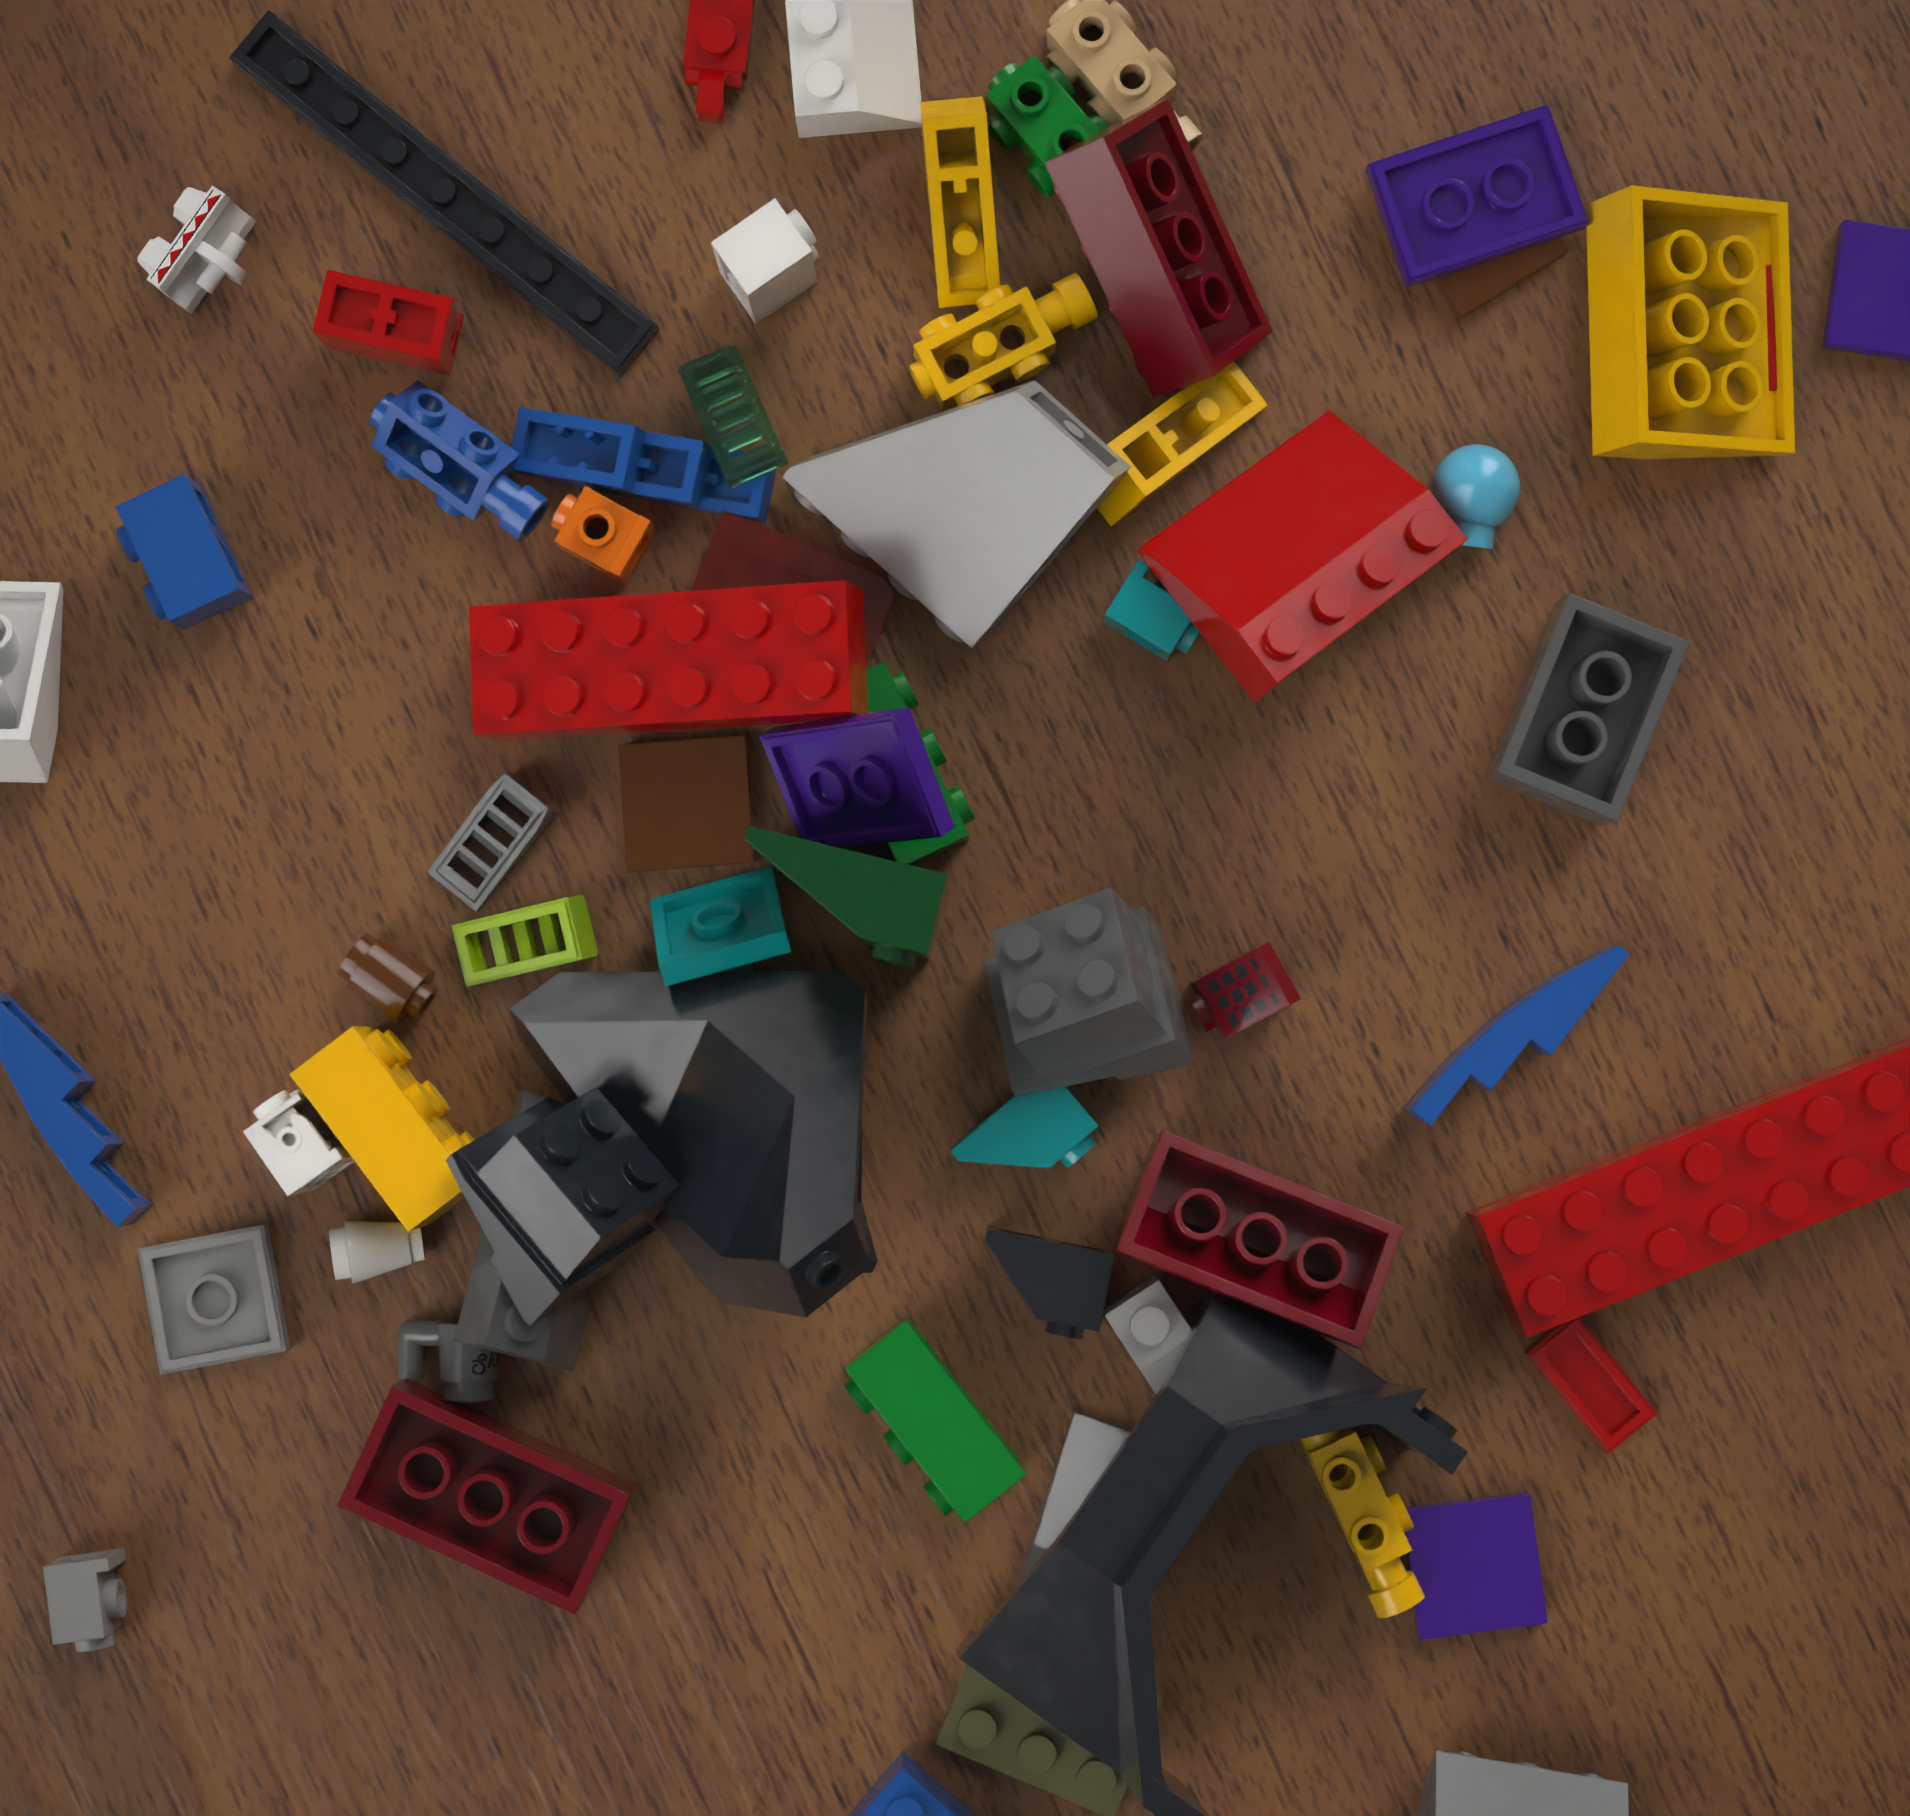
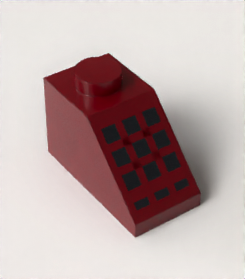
[1188,942,1301,1038]

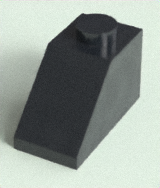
[985,1225,1115,1339]

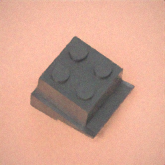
[983,887,1194,1096]

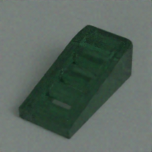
[678,344,789,489]

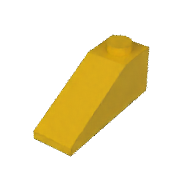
[919,96,1000,308]
[1097,361,1268,527]

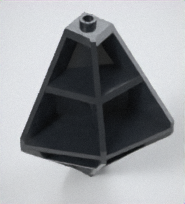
[509,971,878,1317]

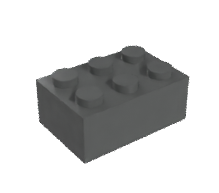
[1485,593,1690,826]

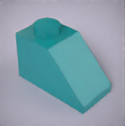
[950,1087,1099,1168]

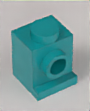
[1102,560,1199,661]

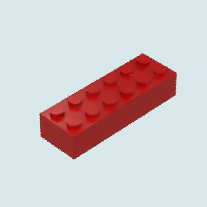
[469,580,868,741]

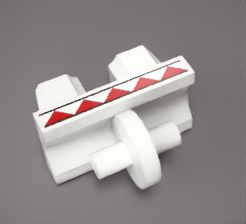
[137,186,256,314]

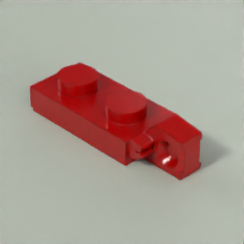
[683,0,756,124]

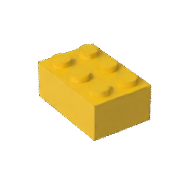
[289,1026,475,1232]

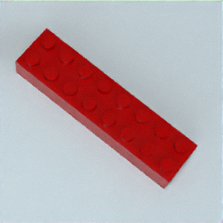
[1466,1037,1910,1338]

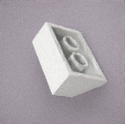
[785,0,922,138]

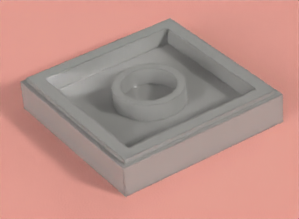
[138,1223,291,1375]

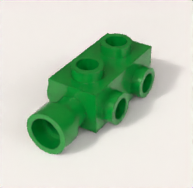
[985,55,1109,199]

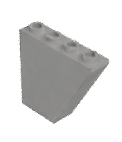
[782,380,1131,648]

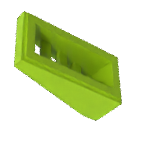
[451,895,598,987]

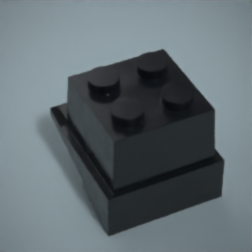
[445,1087,680,1326]

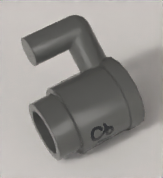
[398,1318,500,1402]

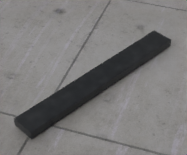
[229,10,660,378]

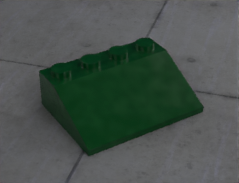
[744,825,947,970]

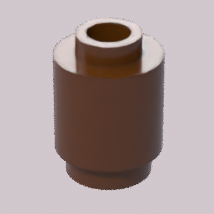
[338,933,438,1024]

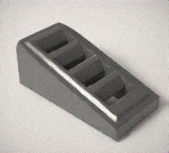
[427,771,557,912]

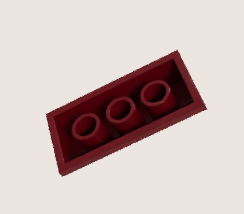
[1045,98,1273,398]
[1115,1130,1405,1349]

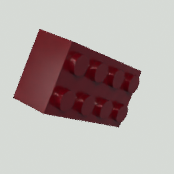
[337,1379,637,1615]

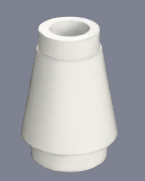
[329,1220,425,1284]

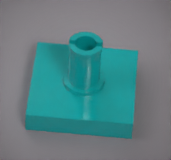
[650,866,792,986]

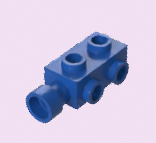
[369,380,550,541]

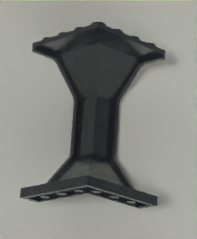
[956,1290,1468,1816]

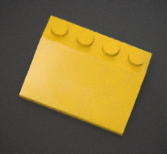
[1586,185,1795,459]

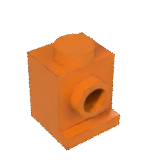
[551,486,656,586]

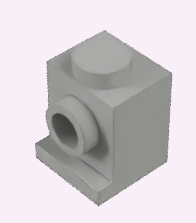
[43,1548,127,1652]

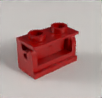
[312,270,464,376]

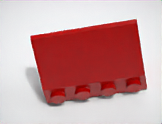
[1137,410,1468,703]

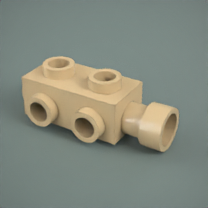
[1045,0,1204,151]

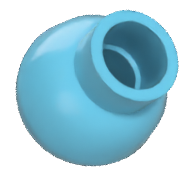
[1432,444,1520,549]

